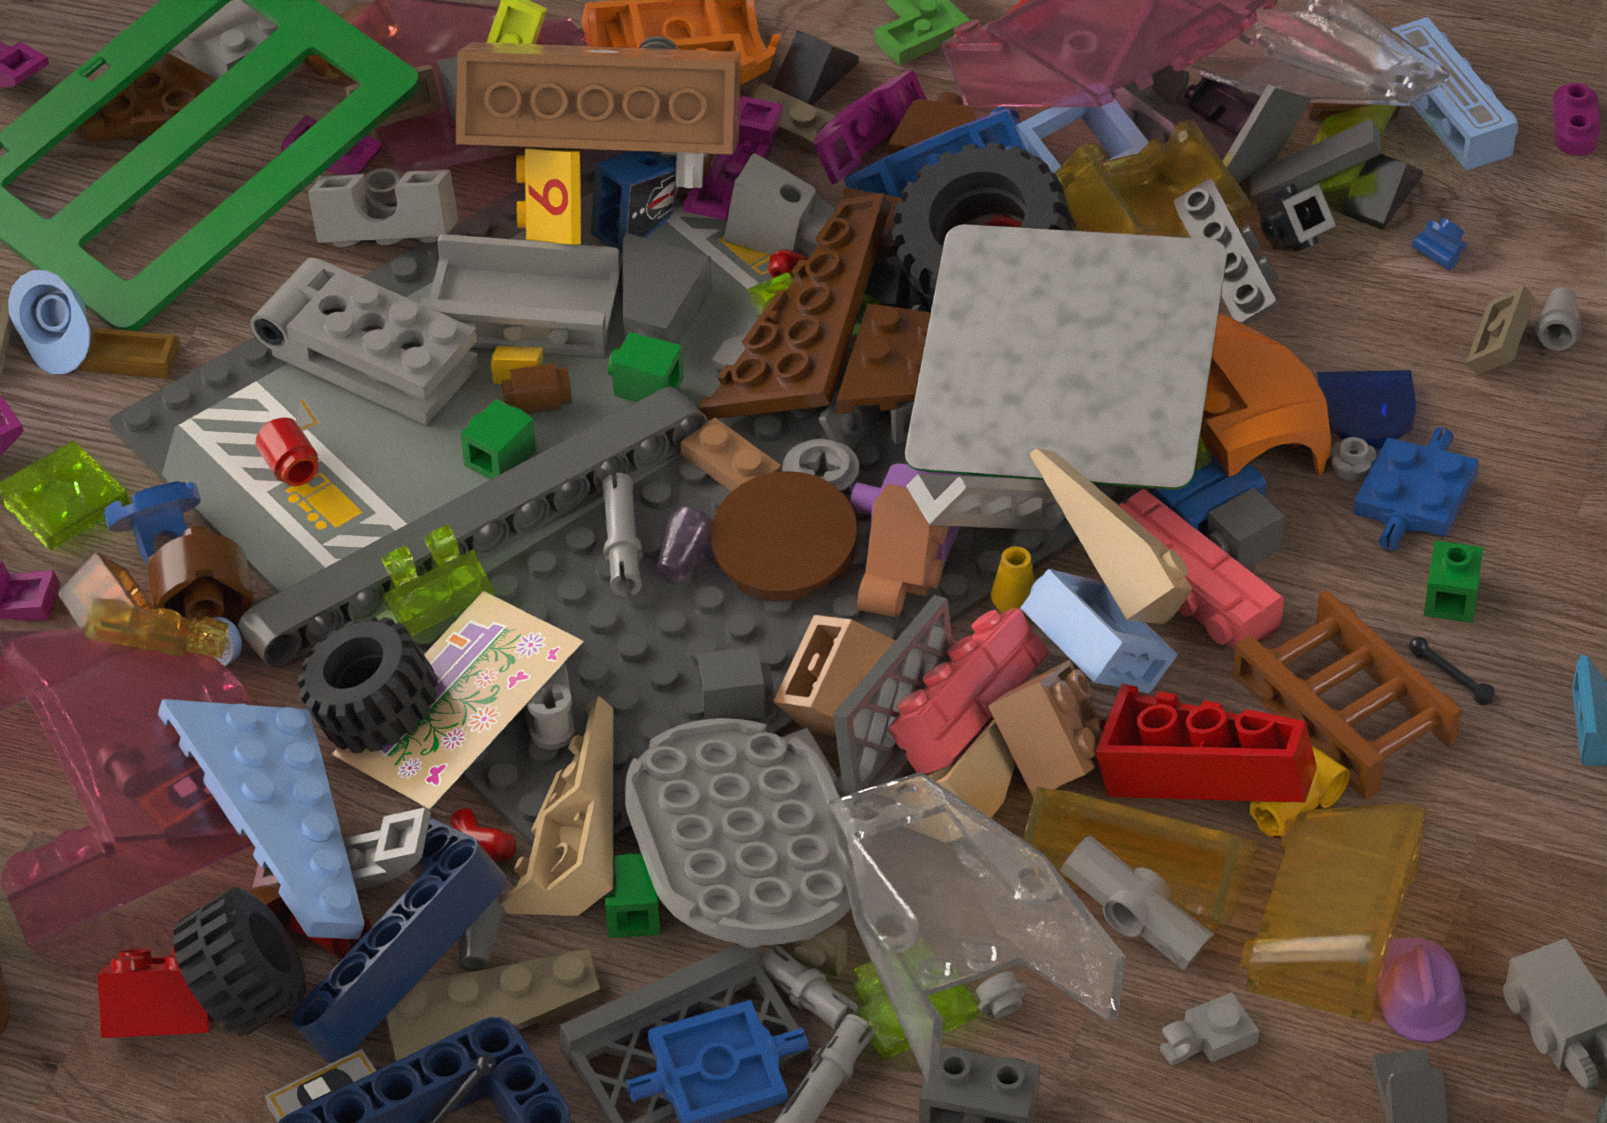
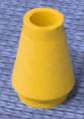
[991,546,1036,616]

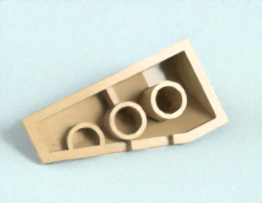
[1029,448,1192,624]
[877,674,1037,845]

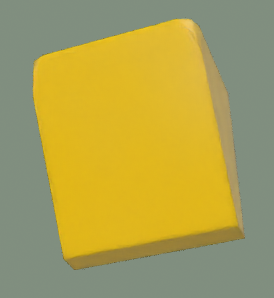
[491,346,544,384]

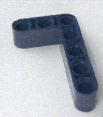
[292,817,507,1063]
[278,1017,571,1123]

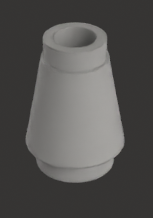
[1535,287,1582,351]

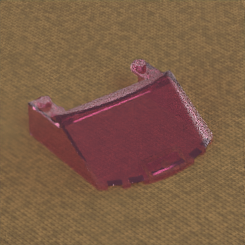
[941,0,1278,107]
[0,626,255,947]

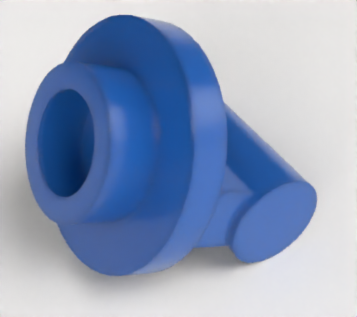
[1412,217,1467,270]

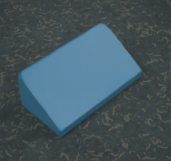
[1572,655,1607,766]

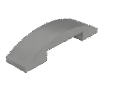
[253,807,431,891]

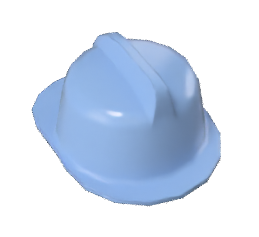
[8,270,91,374]

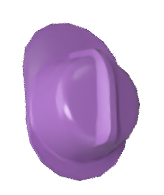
[1373,937,1466,1043]

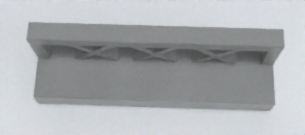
[906,473,1066,530]

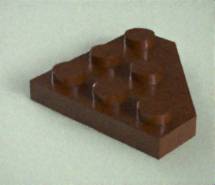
[73,53,217,141]

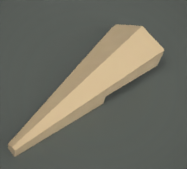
[499,696,613,916]

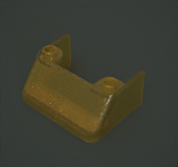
[1016,786,1259,930]

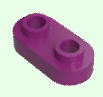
[1552,83,1600,156]

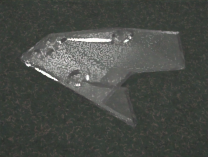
[1144,0,1450,106]
[828,772,1126,1085]

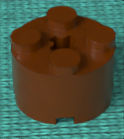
[147,526,253,642]

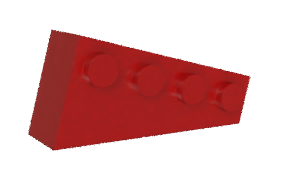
[1095,683,1317,803]

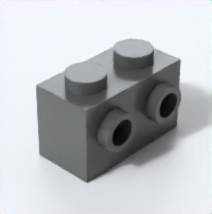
[919,1045,1040,1123]

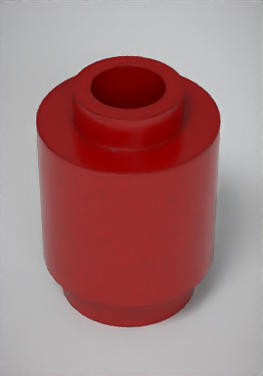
[255,417,319,487]

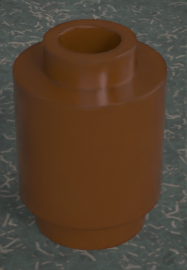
[502,363,572,414]

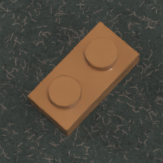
[680,418,782,492]

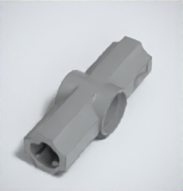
[1060,835,1214,970]

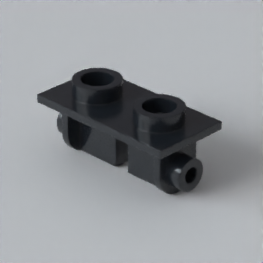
[1184,64,1260,137]

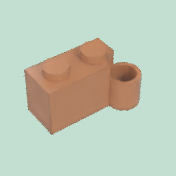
[857,484,948,619]

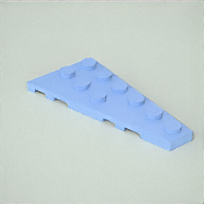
[158,699,364,939]

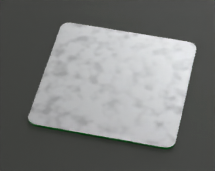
[905,224,1227,490]

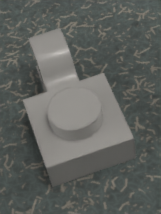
[1160,992,1260,1065]

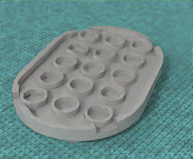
[625,718,862,948]

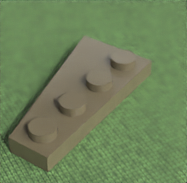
[386,948,601,1061]

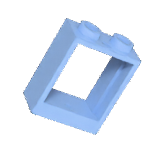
[1016,82,1153,210]
[1020,569,1178,694]

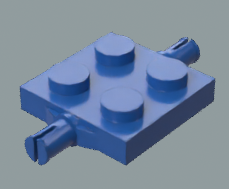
[1354,427,1479,551]
[626,1000,808,1123]

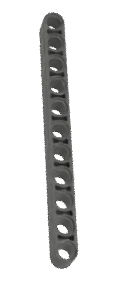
[238,387,708,667]

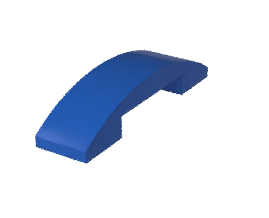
[844,108,1026,198]

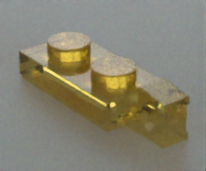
[84,598,229,658]

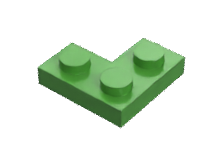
[875,0,971,66]

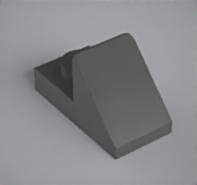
[1372,1049,1448,1123]

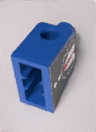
[591,151,676,253]

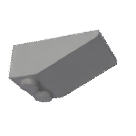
[176,0,306,82]

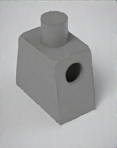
[724,153,827,255]

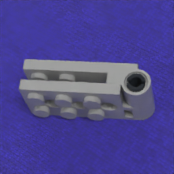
[250,258,479,426]

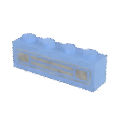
[1378,17,1518,171]

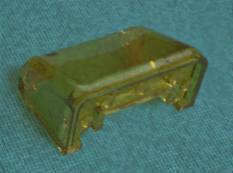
[1055,119,1252,238]
[1240,803,1427,1023]

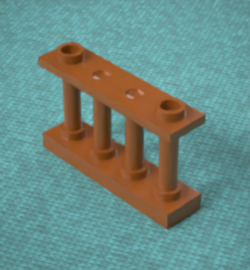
[1233,590,1461,800]

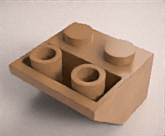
[773,615,896,736]
[988,659,1107,798]

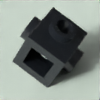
[1256,183,1336,252]

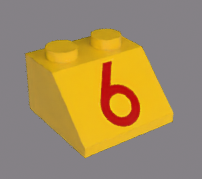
[516,147,581,245]

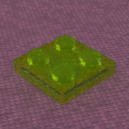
[0,440,130,551]

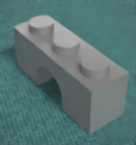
[308,169,459,247]

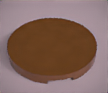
[711,471,858,601]

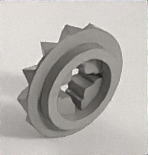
[782,439,859,492]

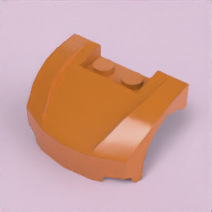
[581,0,781,85]
[1200,314,1331,477]

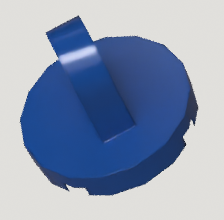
[104,481,201,564]

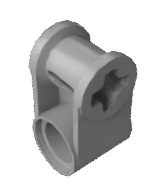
[523,662,575,750]

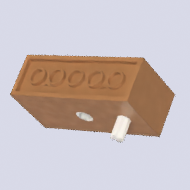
[456,42,741,188]

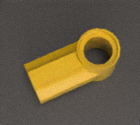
[1249,746,1351,838]

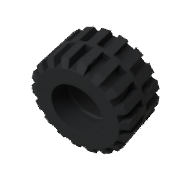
[297,616,438,753]
[173,887,307,1036]

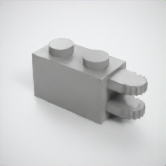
[1503,938,1607,1089]

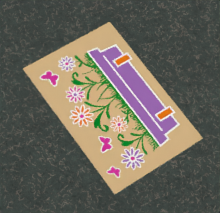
[331,591,584,810]

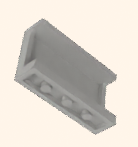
[420,234,622,358]

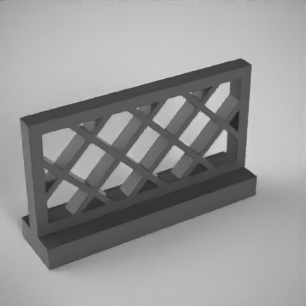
[833,595,953,818]
[560,943,811,1123]

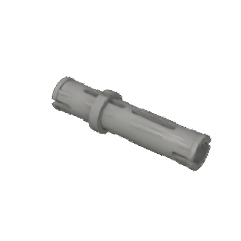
[602,473,643,597]
[774,1014,874,1123]

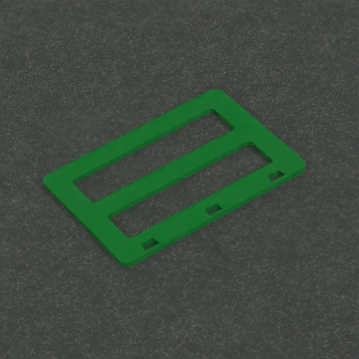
[0,0,420,331]

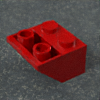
[97,948,215,1038]

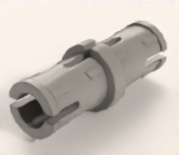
[760,946,858,1031]

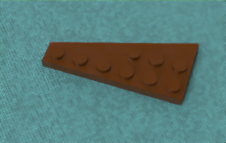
[697,193,891,420]
[836,303,931,414]

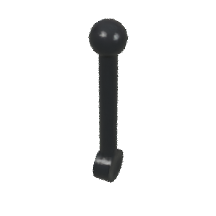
[1409,637,1495,705]
[420,1054,497,1123]

